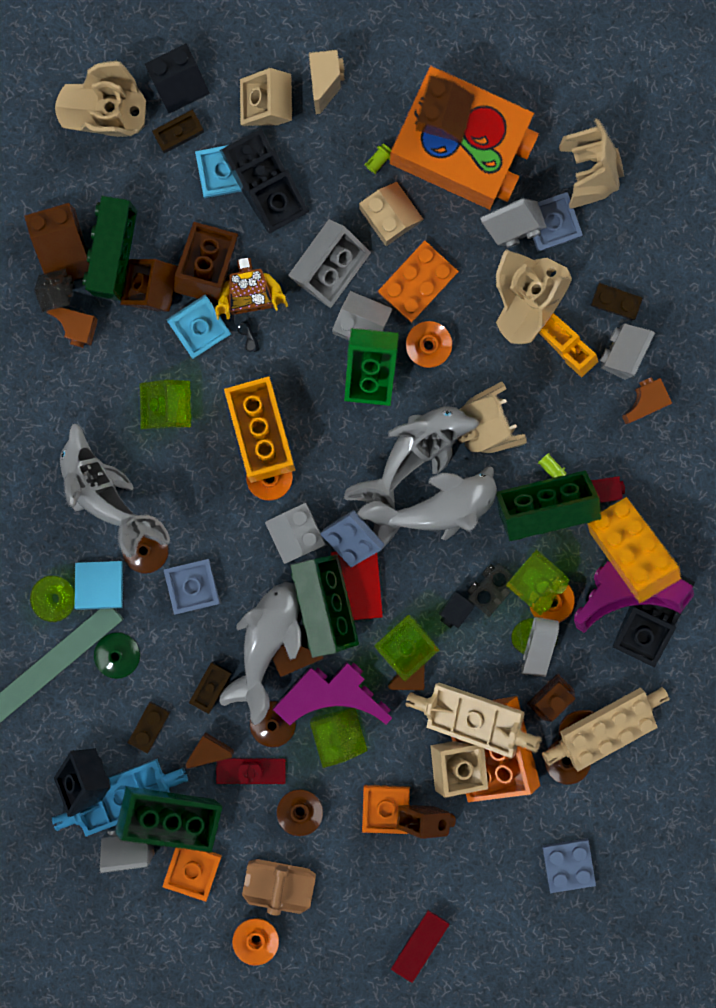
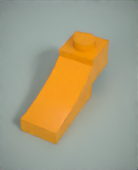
[539,313,599,378]

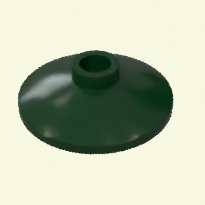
[94,633,140,679]

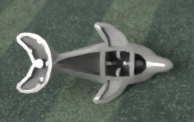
[344,406,479,509]
[60,424,170,557]
[357,467,497,550]
[219,582,301,725]

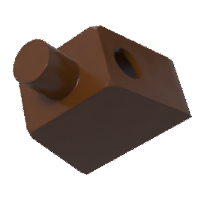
[527,674,575,722]
[397,805,456,839]

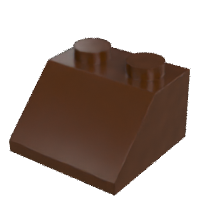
[416,75,475,143]
[120,259,178,312]

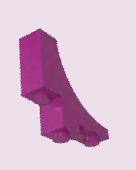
[574,561,694,633]
[273,662,392,725]

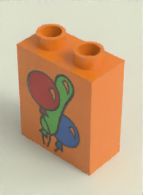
[390,66,539,210]

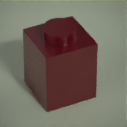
[591,476,625,503]

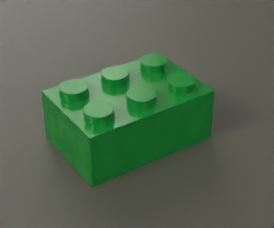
[344,328,398,406]

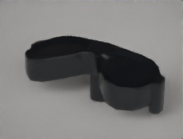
[237,321,260,352]

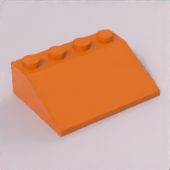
[451,696,541,802]

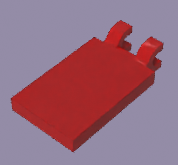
[331,551,383,620]

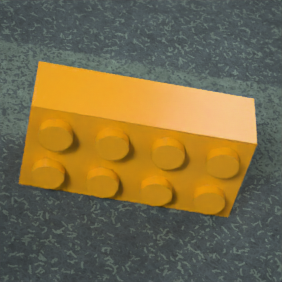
[224,376,296,483]
[587,497,681,603]

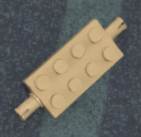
[406,683,541,758]
[542,687,669,771]

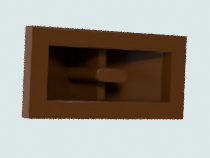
[388,652,425,690]
[186,732,234,769]

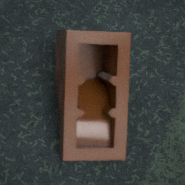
[46,304,98,348]
[622,377,672,424]

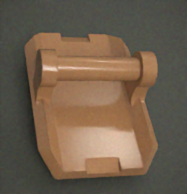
[242,859,316,915]

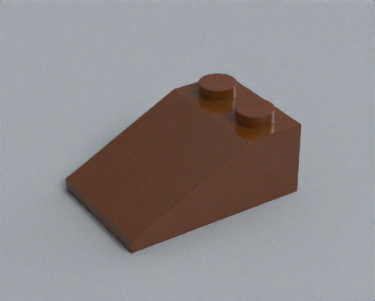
[24,203,89,287]
[174,222,238,304]

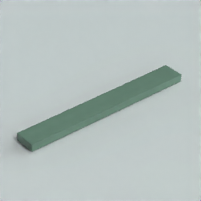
[0,608,124,723]

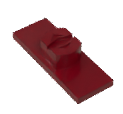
[216,758,286,784]
[391,910,450,983]

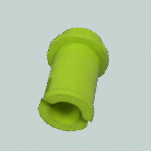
[364,144,391,175]
[538,453,567,478]

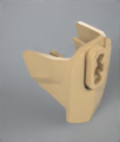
[55,61,146,137]
[559,119,624,209]
[496,250,572,344]
[457,382,526,453]

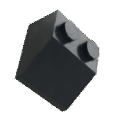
[145,43,210,114]
[54,748,111,817]

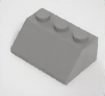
[288,219,371,308]

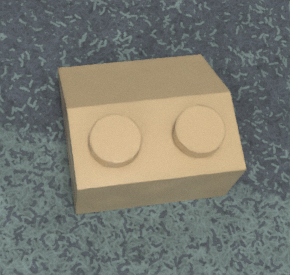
[309,50,345,114]
[240,68,292,126]
[359,182,424,246]
[430,741,488,798]

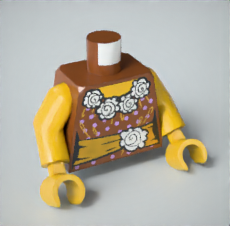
[215,258,288,320]

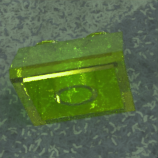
[140,379,192,429]
[506,550,570,615]
[374,615,440,682]
[310,707,368,768]

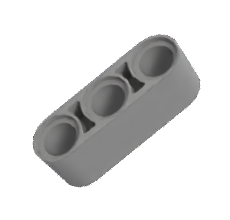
[521,617,559,677]

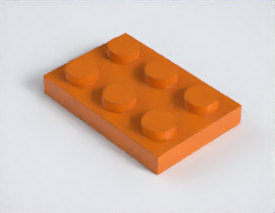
[378,240,459,323]

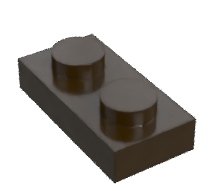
[152,109,204,154]
[590,283,643,321]
[189,662,232,714]
[128,701,170,754]

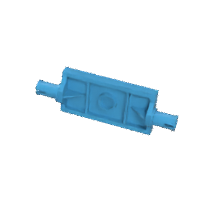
[52,759,188,837]

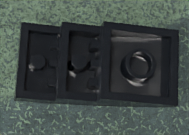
[220,128,309,234]
[612,574,695,668]

